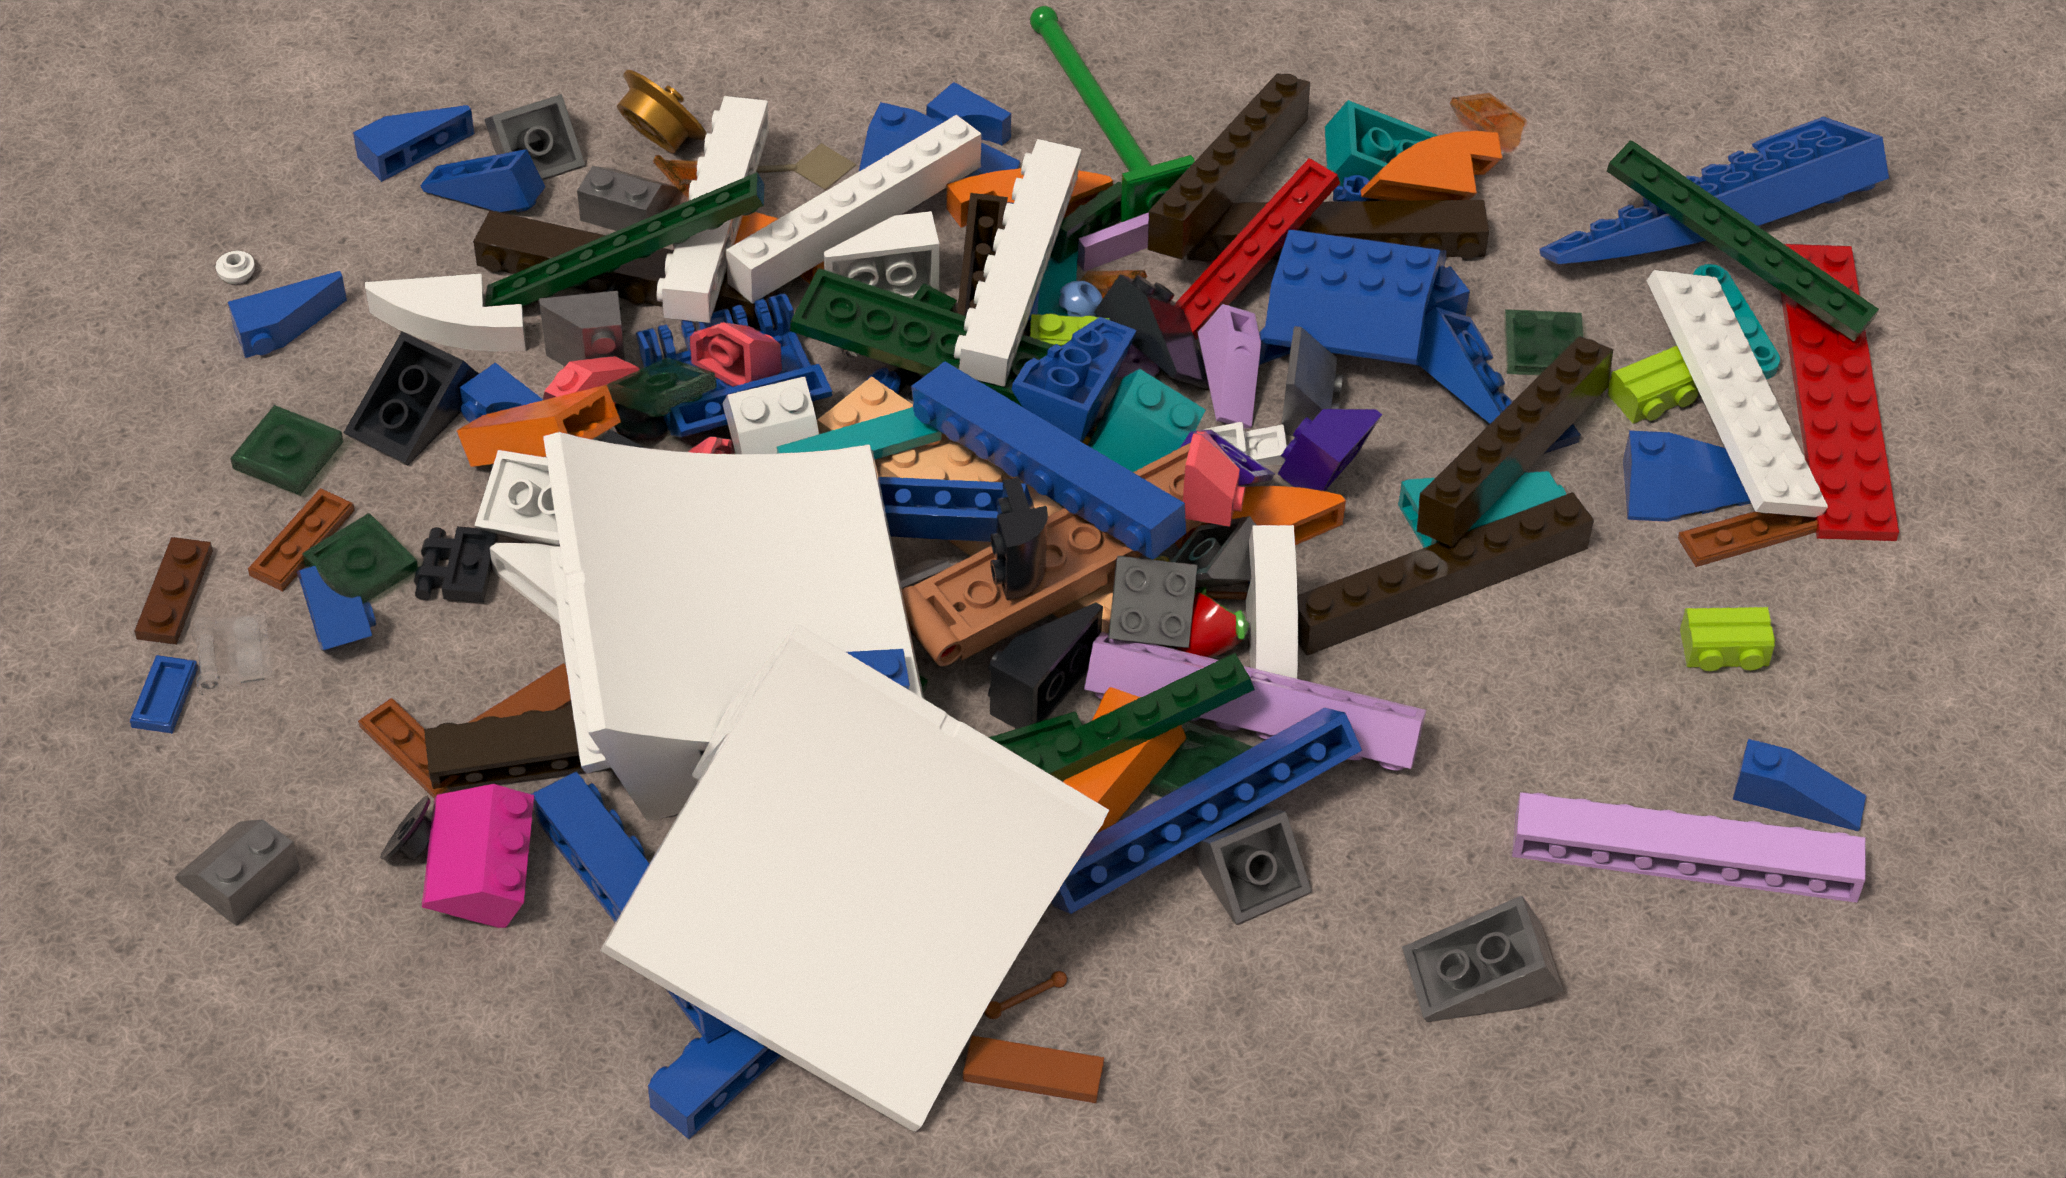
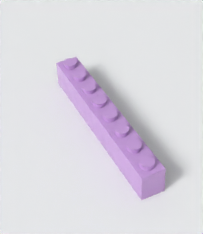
[1084,632,1426,771]
[1512,792,1865,903]

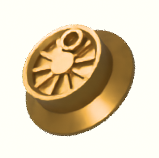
[617,70,707,153]

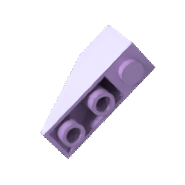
[1198,304,1261,429]

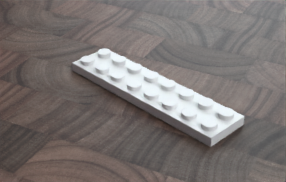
[1647,270,1828,517]

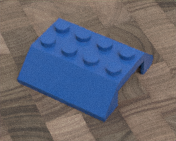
[1264,230,1446,365]
[636,293,832,437]

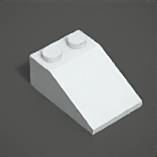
[824,211,939,298]
[722,376,819,454]
[474,450,560,546]

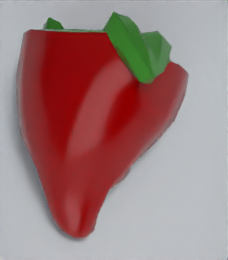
[1175,587,1249,658]

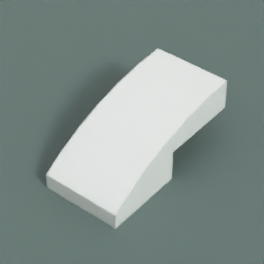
[1204,422,1288,466]

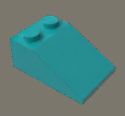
[1325,100,1438,187]
[1088,368,1206,472]

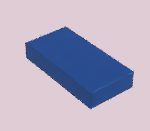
[130,655,198,734]

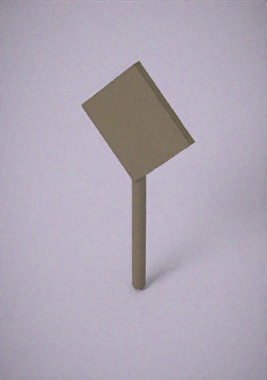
[756,143,856,190]

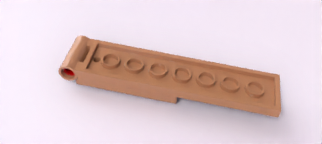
[902,443,1205,666]

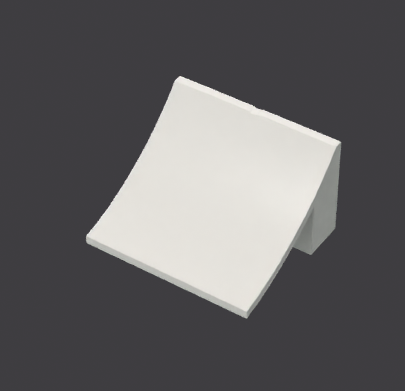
[543,432,924,821]
[600,624,1109,1132]

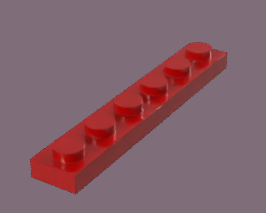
[1176,158,1340,340]

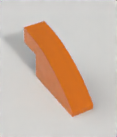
[1361,131,1502,201]
[946,168,1113,227]
[1175,486,1346,549]

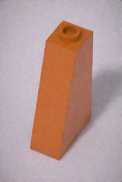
[456,385,621,467]
[1063,687,1186,835]

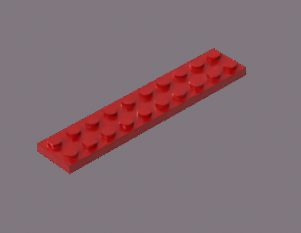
[1780,244,1899,541]

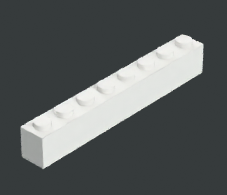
[657,96,769,323]
[726,115,982,304]
[954,139,1081,387]

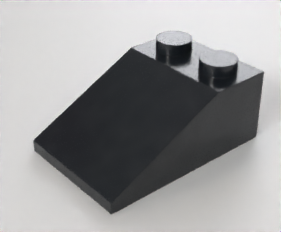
[1094,274,1209,390]
[343,331,479,465]
[988,603,1103,729]

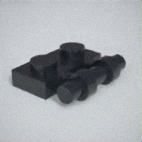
[414,526,499,603]

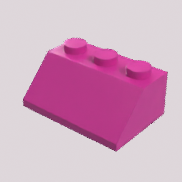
[422,784,534,928]

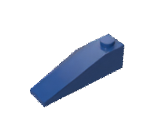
[859,102,1020,180]
[1417,307,1513,424]
[1011,317,1137,442]
[1623,430,1752,522]

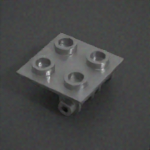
[1108,556,1197,648]

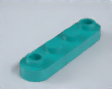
[1693,264,1780,379]

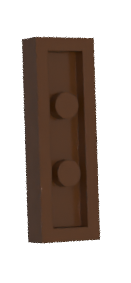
[134,537,213,645]

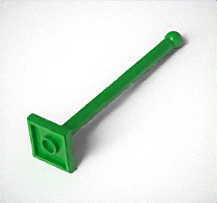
[1030,6,1195,222]

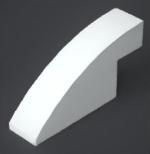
[365,274,526,352]
[1246,525,1298,679]
[490,543,560,624]

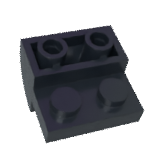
[990,477,1048,600]

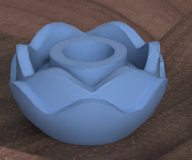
[1059,281,1103,318]

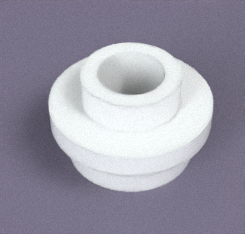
[216,251,255,284]

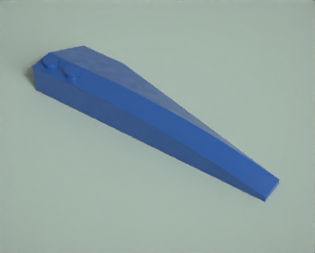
[1539,117,1889,264]

